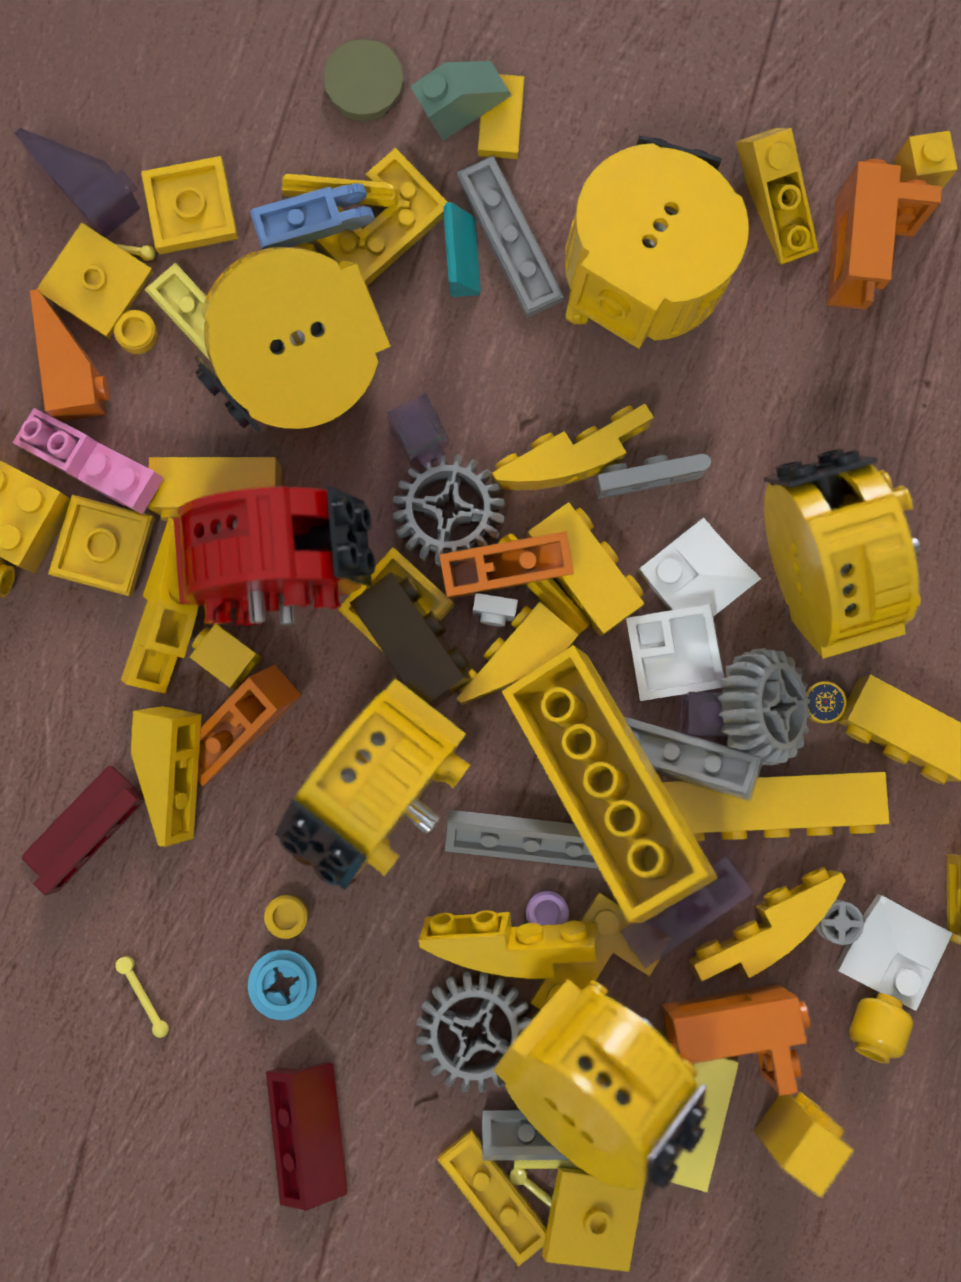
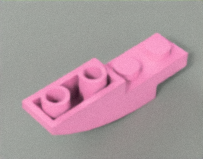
[12,408,164,514]

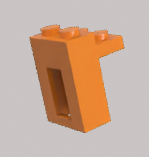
[826,159,942,310]
[661,984,810,1096]

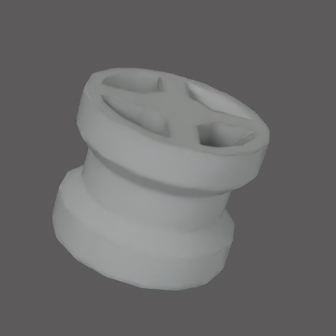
[815,899,864,945]

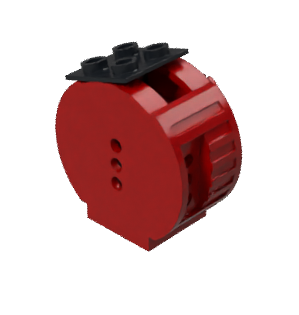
[173,486,375,626]

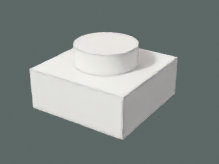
[473,593,518,627]

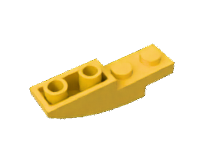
[492,404,654,491]
[121,517,199,694]
[687,867,846,981]
[418,910,599,979]

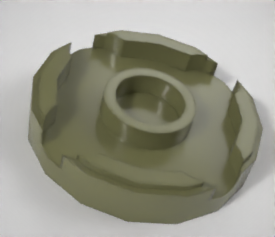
[323,39,404,122]

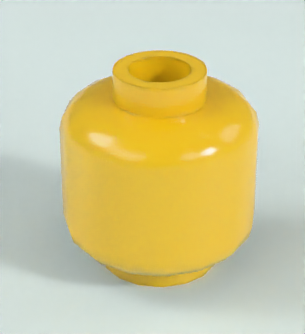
[848,993,914,1064]

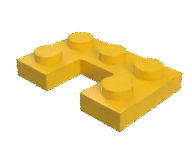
[314,148,448,287]
[530,892,672,1010]

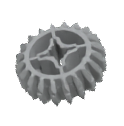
[392,454,505,566]
[718,648,811,765]
[416,971,532,1092]

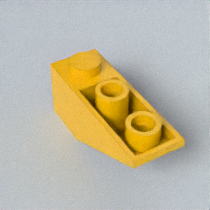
[736,128,819,265]
[456,602,578,705]

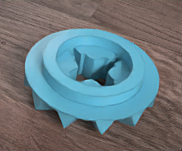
[248,949,318,1020]

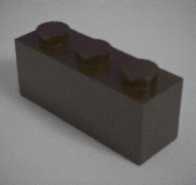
[350,572,473,708]

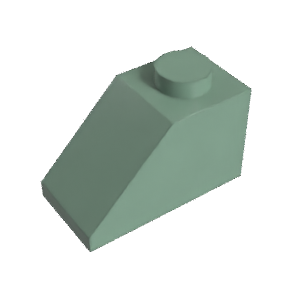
[410,61,511,141]

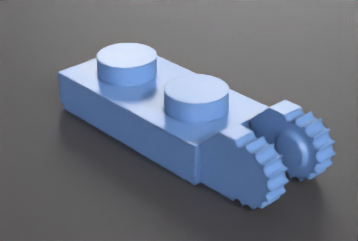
[250,183,374,249]

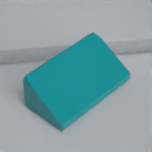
[443,202,481,297]

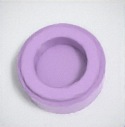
[526,890,569,925]

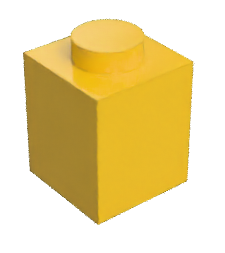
[894,131,958,189]
[190,624,263,690]

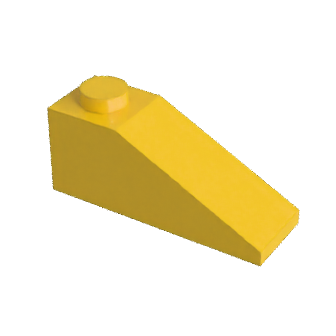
[131,706,202,847]

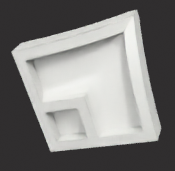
[638,518,761,617]
[626,604,725,701]
[834,894,952,1011]

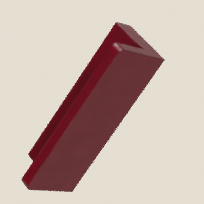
[22,766,145,896]
[266,1062,348,1211]

